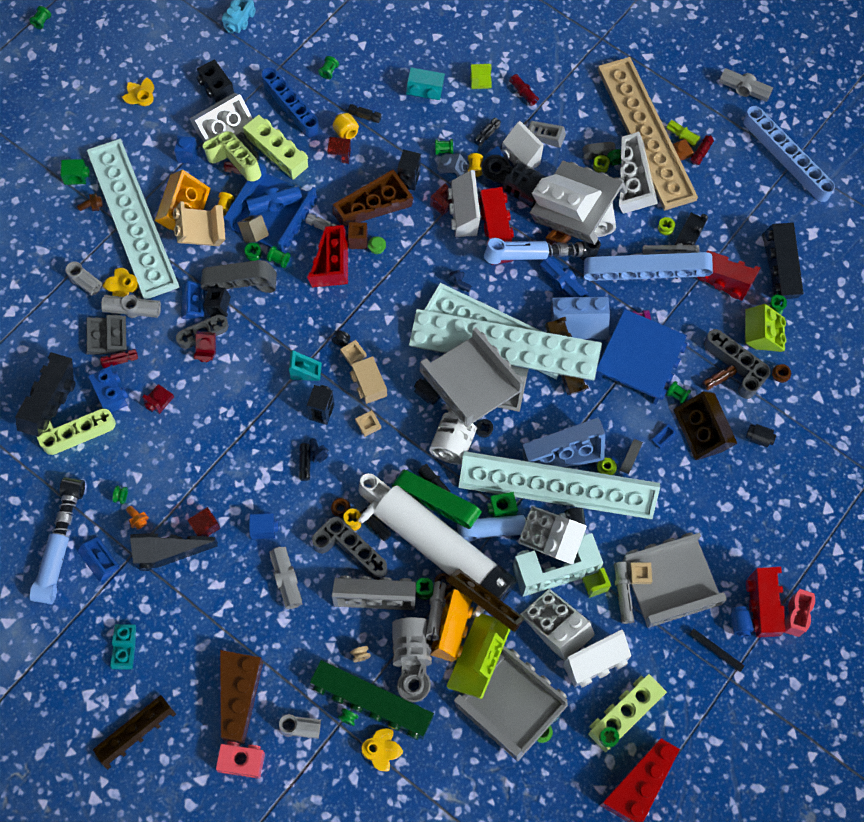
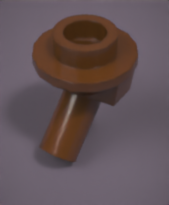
[77,193,102,211]

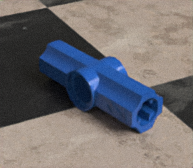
[246,185,302,215]
[539,256,588,297]

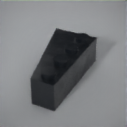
[762,222,804,299]
[15,352,76,437]

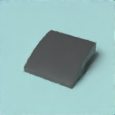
[86,315,127,355]

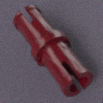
[509,74,539,106]

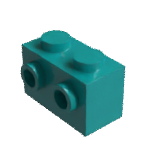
[406,67,445,100]

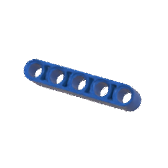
[262,67,319,138]

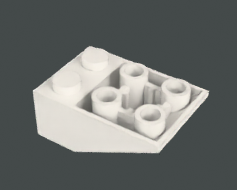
[518,506,587,564]
[520,588,595,661]

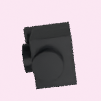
[203,287,231,317]

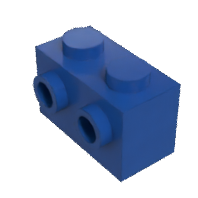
[88,367,128,413]

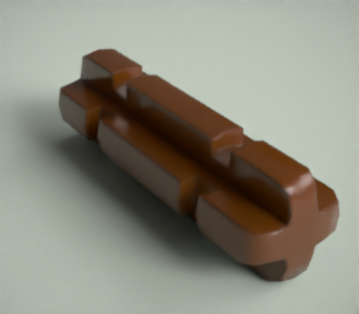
[702,365,737,390]

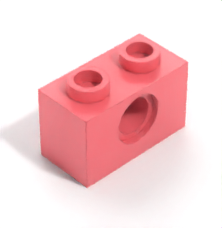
[216,741,265,779]

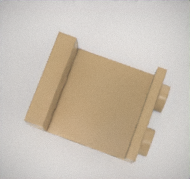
[173,201,226,246]

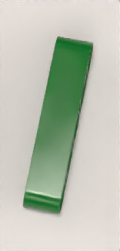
[391,469,482,529]

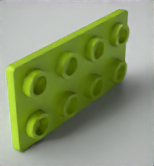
[447,614,510,699]

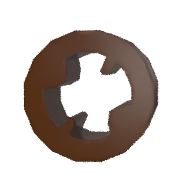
[434,573,452,593]

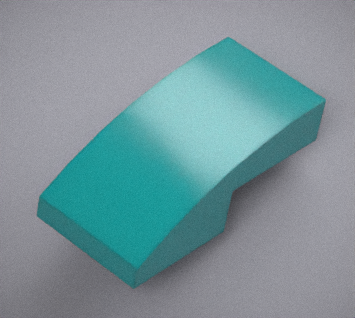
[110,624,136,669]

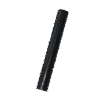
[689,628,745,672]

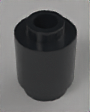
[414,378,441,405]
[746,424,776,448]

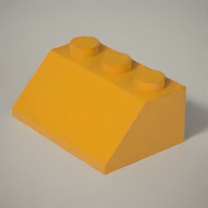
[154,170,211,231]
[430,589,473,662]

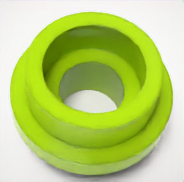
[597,458,617,475]

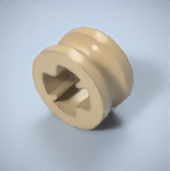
[350,646,371,662]

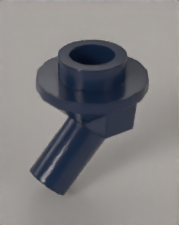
[447,270,472,292]
[309,438,329,463]

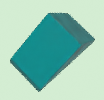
[289,350,322,381]

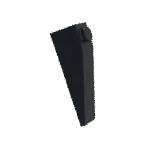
[130,533,218,571]

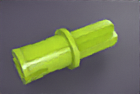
[666,120,700,147]

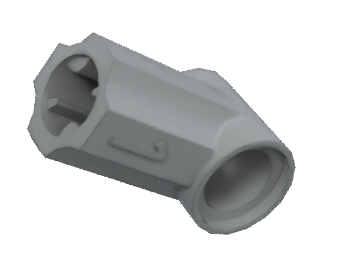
[66,262,102,296]
[279,714,321,739]

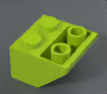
[745,304,786,352]

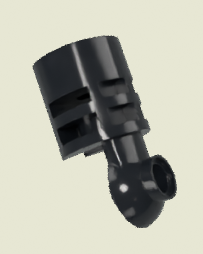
[482,155,546,208]

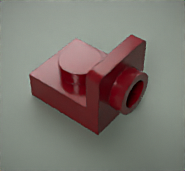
[194,331,216,362]
[142,384,174,414]

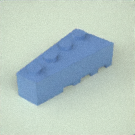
[523,417,605,468]

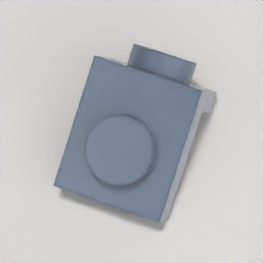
[437,154,468,177]

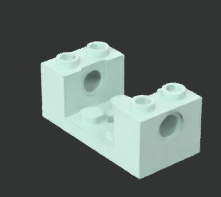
[512,533,603,597]

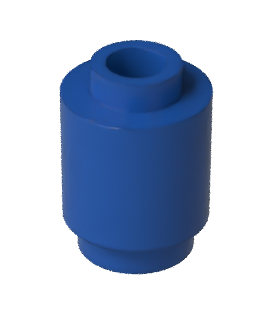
[730,606,754,638]

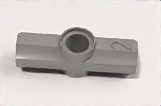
[719,68,774,102]
[101,295,161,318]
[269,547,302,609]

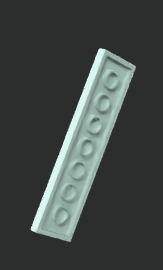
[425,283,559,379]

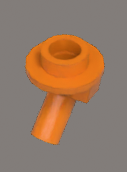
[126,506,149,530]

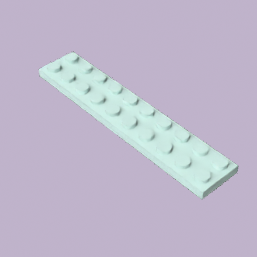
[87,139,180,299]
[409,309,602,381]
[458,451,660,519]

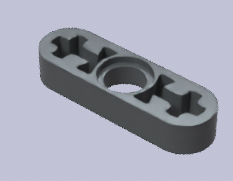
[176,315,229,349]

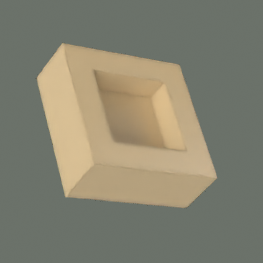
[340,340,367,366]
[355,410,381,437]
[630,562,653,584]

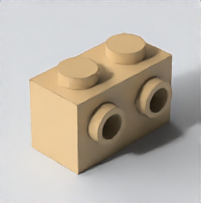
[350,356,387,404]

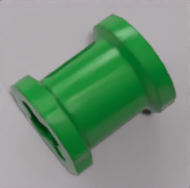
[29,6,51,29]
[318,56,339,80]
[435,139,453,155]
[267,246,291,268]
[768,295,787,315]
[666,381,691,404]
[416,578,433,600]

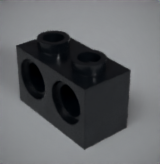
[196,59,234,103]
[397,149,421,191]
[307,385,335,425]

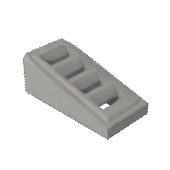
[528,121,566,148]

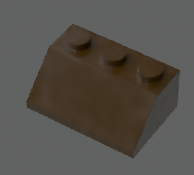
[673,391,738,460]

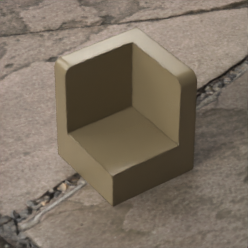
[237,215,269,243]

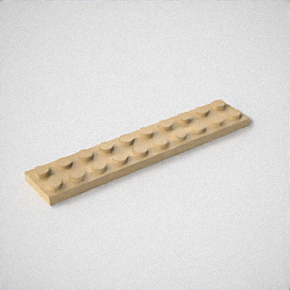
[598,57,698,211]

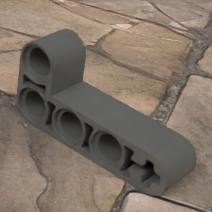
[201,260,277,293]
[704,329,770,399]
[312,517,387,580]

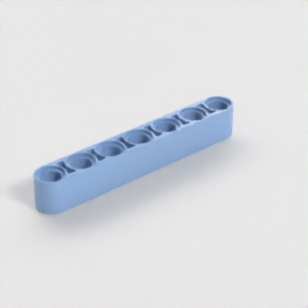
[743,106,835,202]
[584,252,713,281]

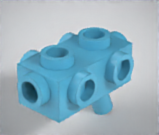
[222,0,256,33]

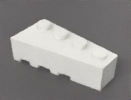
[619,132,658,214]

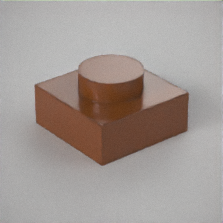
[673,139,694,161]
[546,229,571,245]

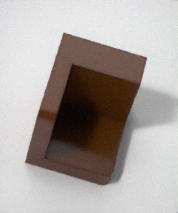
[348,222,368,249]

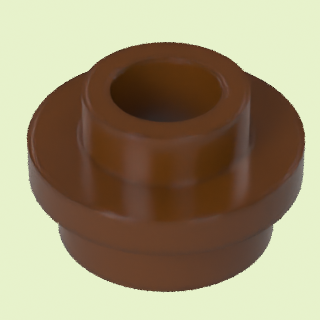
[772,364,791,383]
[331,498,351,518]

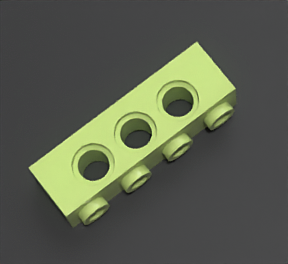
[243,115,308,180]
[588,674,667,753]

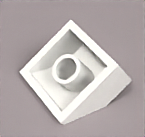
[502,121,544,169]

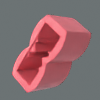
[785,589,815,637]

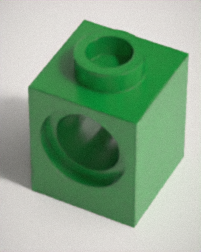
[60,159,89,185]
[487,492,518,517]

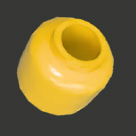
[333,113,359,140]

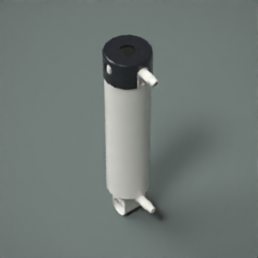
[358,473,517,617]

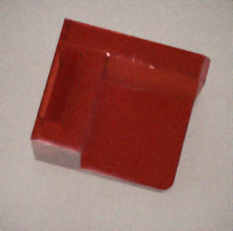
[327,137,351,164]
[430,183,452,215]
[188,507,221,537]

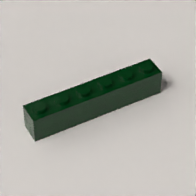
[310,660,434,740]

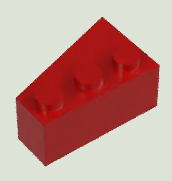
[307,225,348,288]
[697,250,761,301]

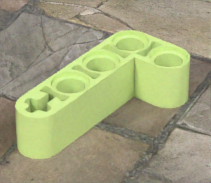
[203,131,262,181]
[36,409,116,455]

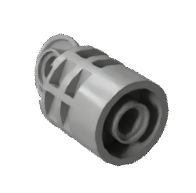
[392,617,432,702]

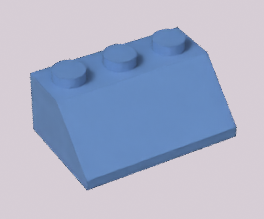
[550,297,610,340]

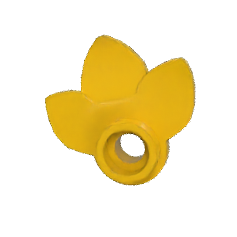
[122,78,154,106]
[103,268,139,297]
[361,728,403,771]

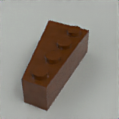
[332,169,414,227]
[220,650,263,745]

